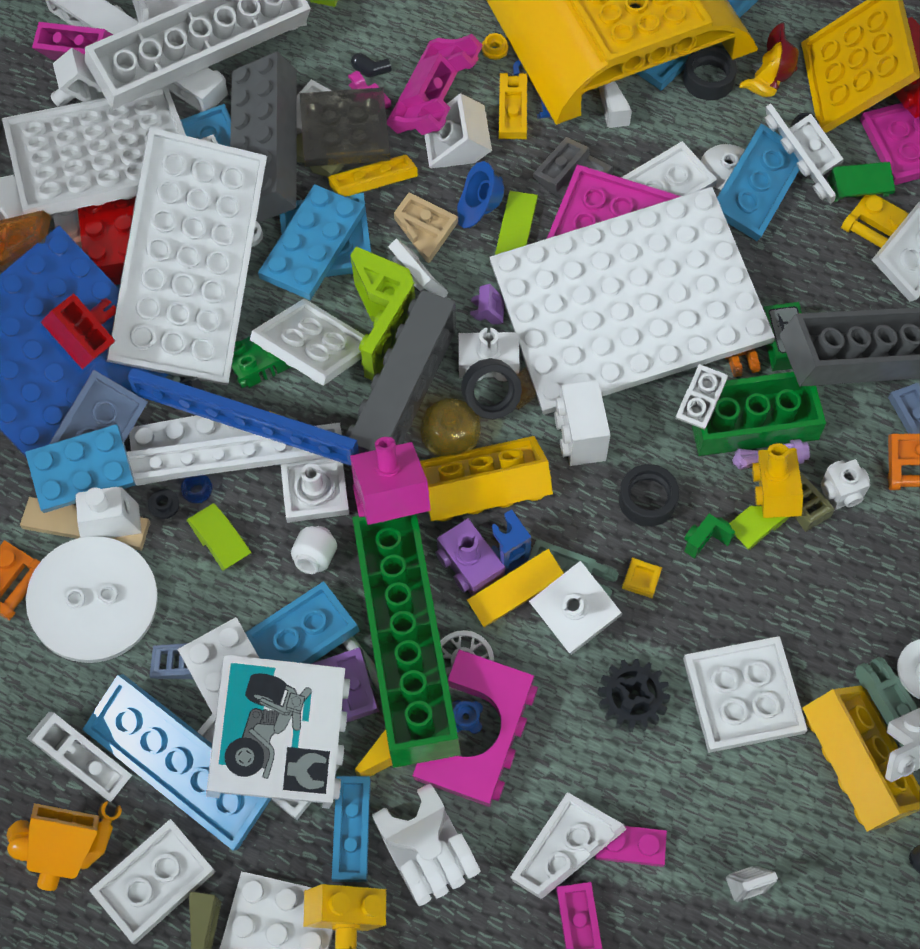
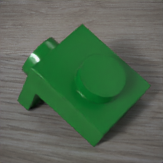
[684,513,735,559]

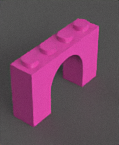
[412,650,538,807]

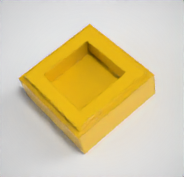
[622,558,662,598]

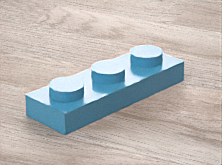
[332,776,371,882]

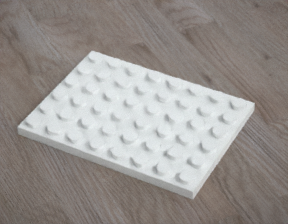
[490,187,775,415]

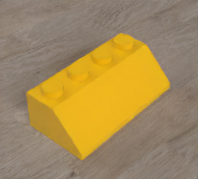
[420,436,553,521]
[802,685,920,832]

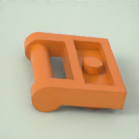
[888,434,920,490]
[0,540,40,621]

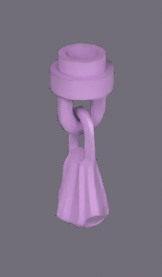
[732,439,810,470]

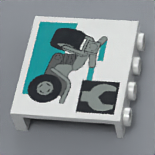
[206,655,350,809]

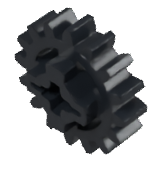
[597,659,670,732]

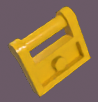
[841,194,909,248]

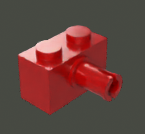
[41,293,116,369]

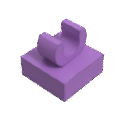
[470,284,504,324]

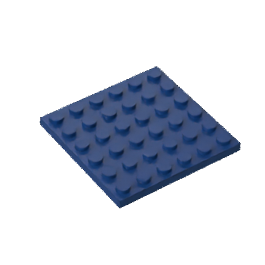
[0,225,169,458]

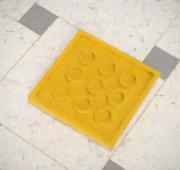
[801,0,920,133]

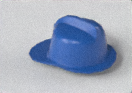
[457,161,504,229]

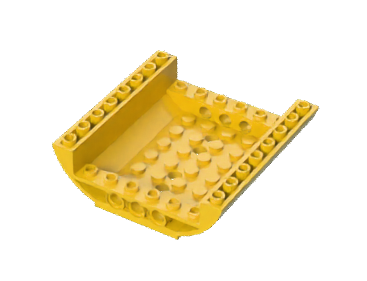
[486,0,758,125]

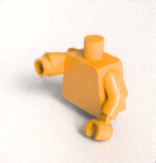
[7,801,122,891]

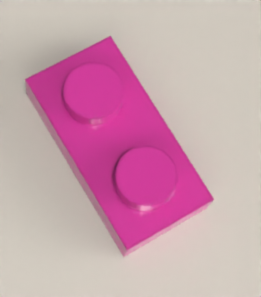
[595,826,667,867]
[556,882,602,949]

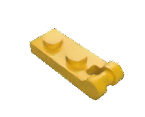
[499,73,527,139]

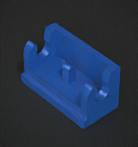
[492,509,532,574]

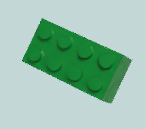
[692,372,826,456]

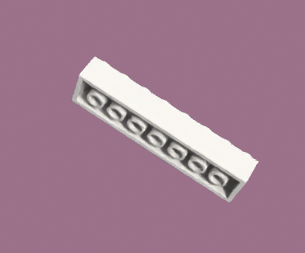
[84,0,311,110]

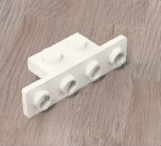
[764,103,843,204]
[885,708,920,782]

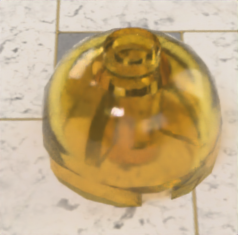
[420,398,481,457]

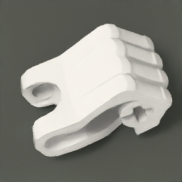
[372,783,481,906]

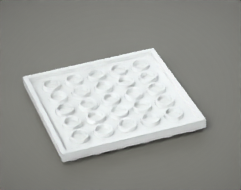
[2,86,186,219]

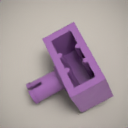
[435,518,505,596]

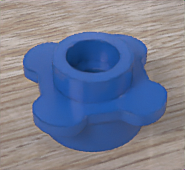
[452,700,483,734]

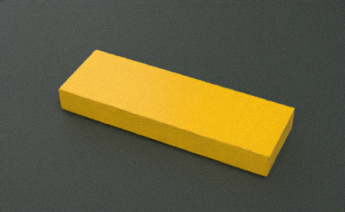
[328,154,418,197]
[467,549,564,628]

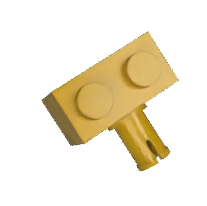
[752,443,803,518]
[303,884,386,949]

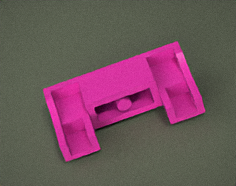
[386,34,483,135]

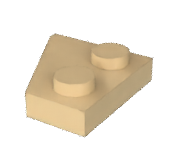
[394,193,458,263]

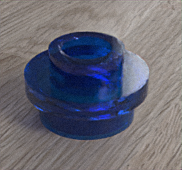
[181,475,213,504]

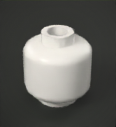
[291,526,337,574]

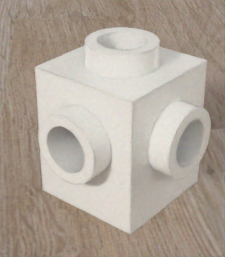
[820,459,870,510]

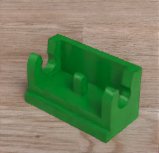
[827,162,895,202]

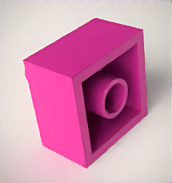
[350,437,431,525]

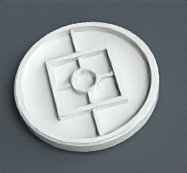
[26,536,158,663]

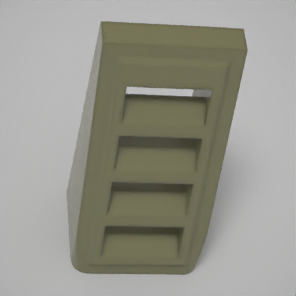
[794,472,835,532]
[189,892,222,949]

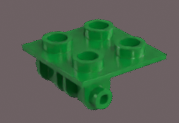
[231,336,292,388]

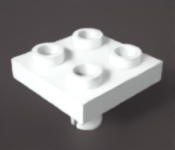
[281,458,349,523]

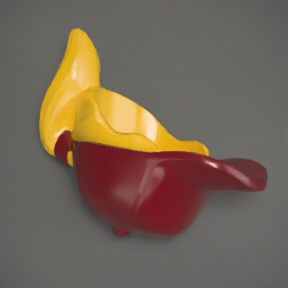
[739,22,799,98]

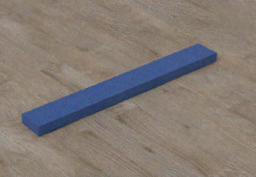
[128,368,359,466]

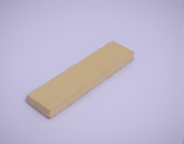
[20,497,150,551]

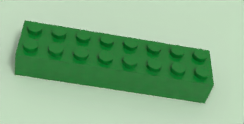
[352,514,461,768]

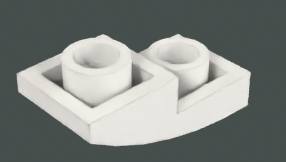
[676,364,728,430]

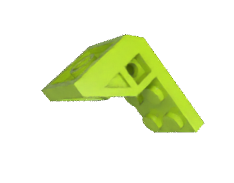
[350,246,415,381]

